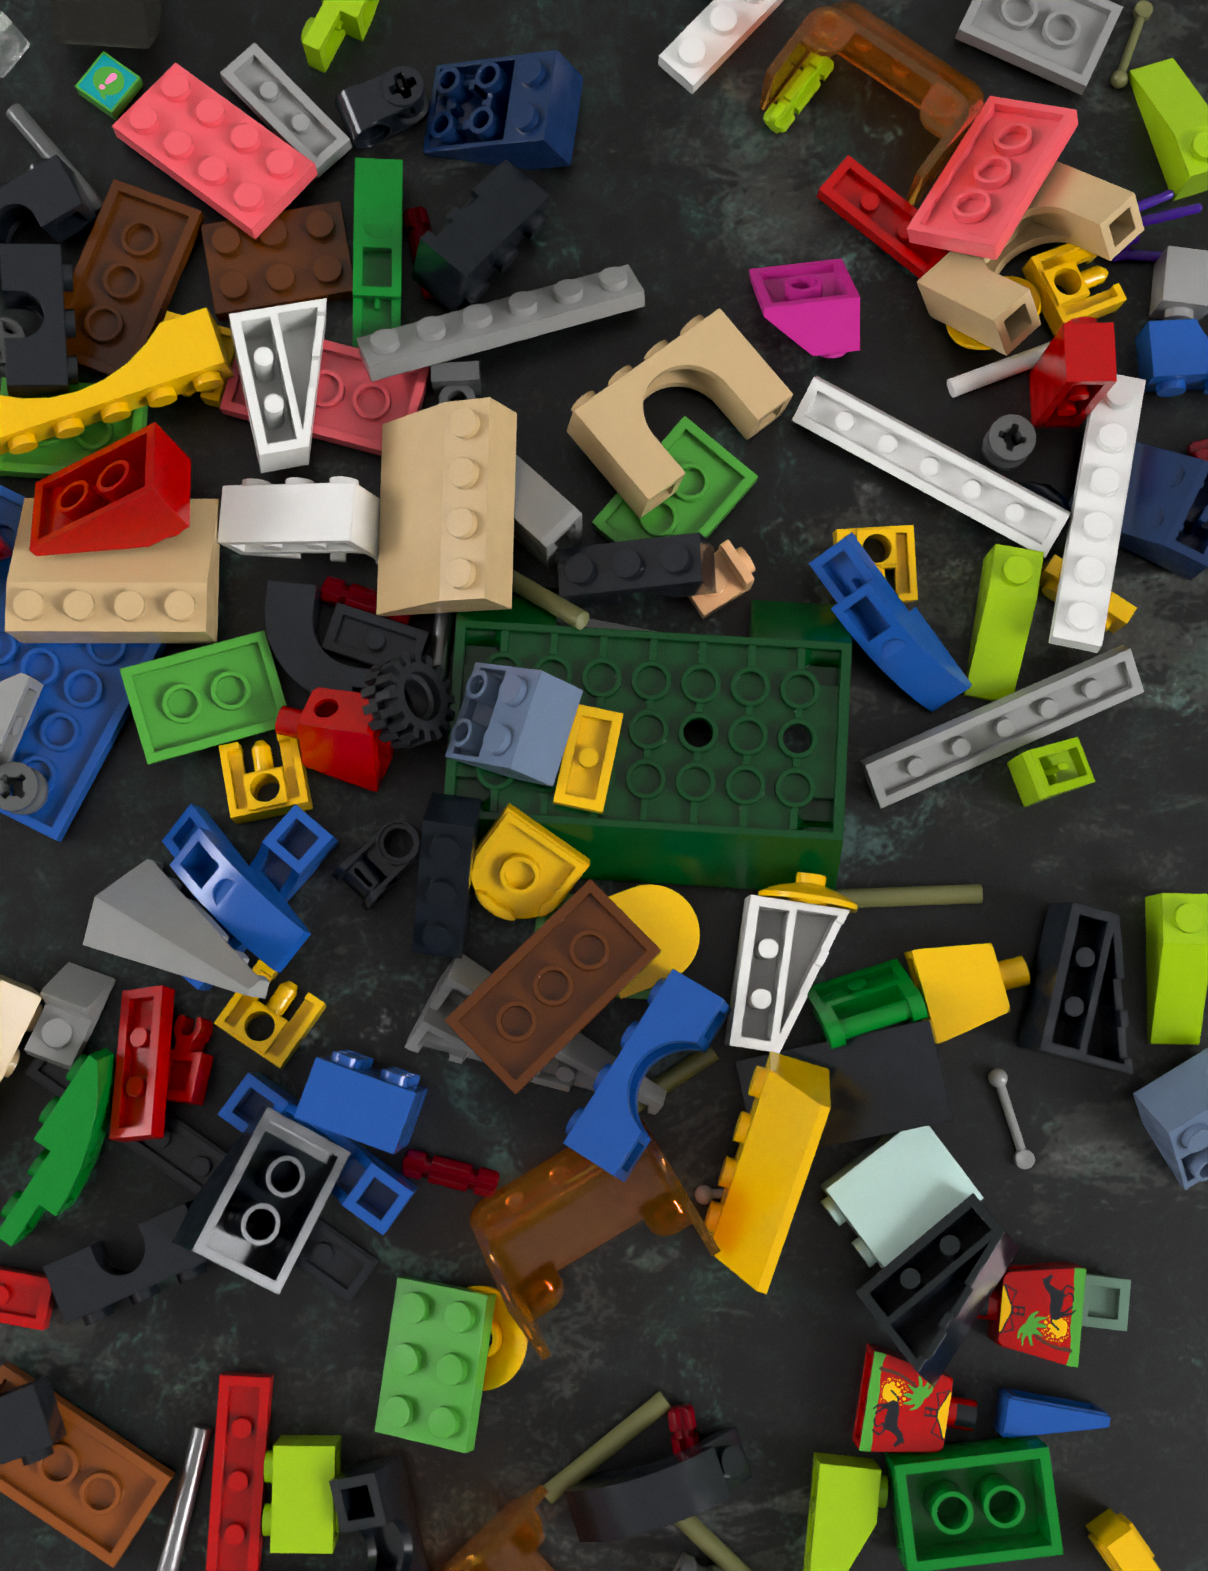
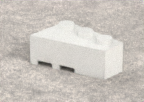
[229,298,327,473]
[217,476,380,564]
[724,895,850,1053]

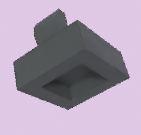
[430,361,482,404]

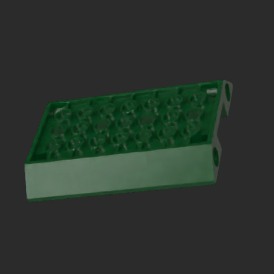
[444,587,852,891]

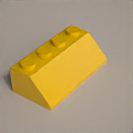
[703,1051,831,1294]

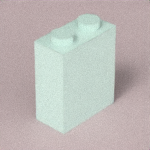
[819,1126,984,1268]

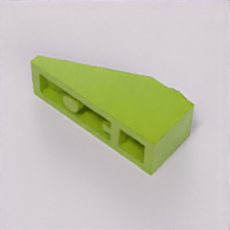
[1127,58,1208,201]
[962,544,1044,701]
[1145,893,1208,1045]
[803,1452,888,1571]

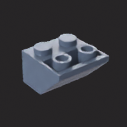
[445,662,583,787]
[1133,1048,1208,1190]

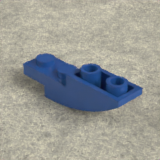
[809,532,972,712]
[162,803,311,973]

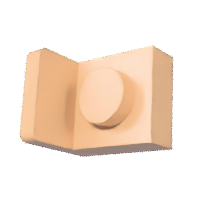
[688,539,756,620]

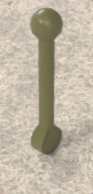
[1110,0,1153,89]

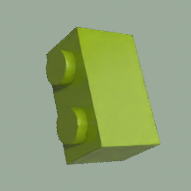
[262,1435,342,1554]

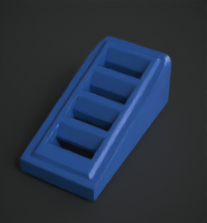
[993,1387,1111,1438]

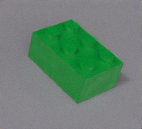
[885,1435,1064,1571]

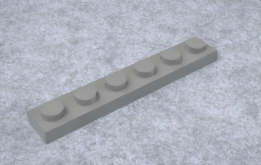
[356,264,645,382]
[859,645,1144,808]

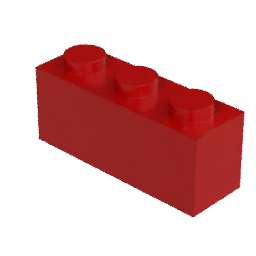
[1029,317,1117,428]

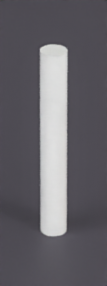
[947,341,1051,398]

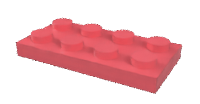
[112,62,318,239]
[907,96,1078,260]
[219,340,431,456]

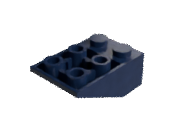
[423,50,583,170]
[1068,442,1208,580]

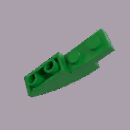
[352,157,403,348]
[0,1048,115,1247]

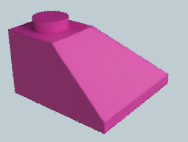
[749,258,860,358]

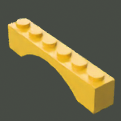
[0,307,234,455]

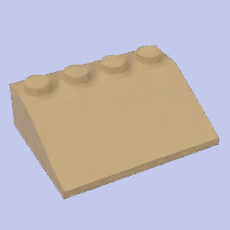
[376,397,517,616]
[5,498,221,644]

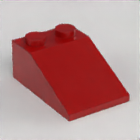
[29,422,191,556]

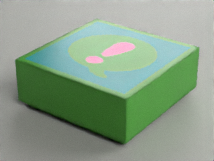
[75,51,144,120]

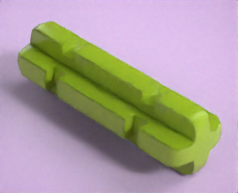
[763,50,834,133]

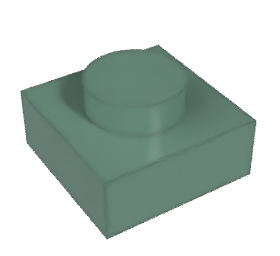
[1082,1273,1131,1331]

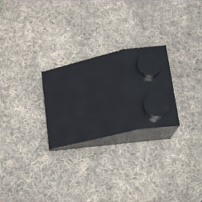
[172,1106,351,1295]

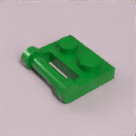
[807,958,928,1050]

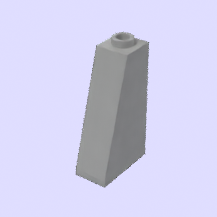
[514,455,582,571]

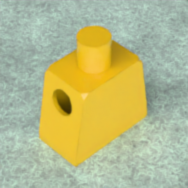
[904,943,1030,1044]

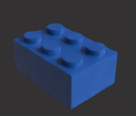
[294,1049,429,1154]

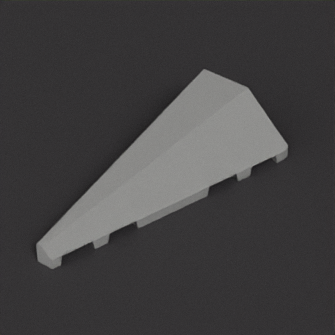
[83,859,270,999]
[404,954,667,1115]

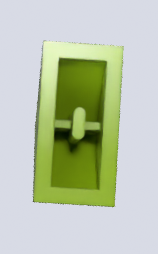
[1007,737,1096,807]

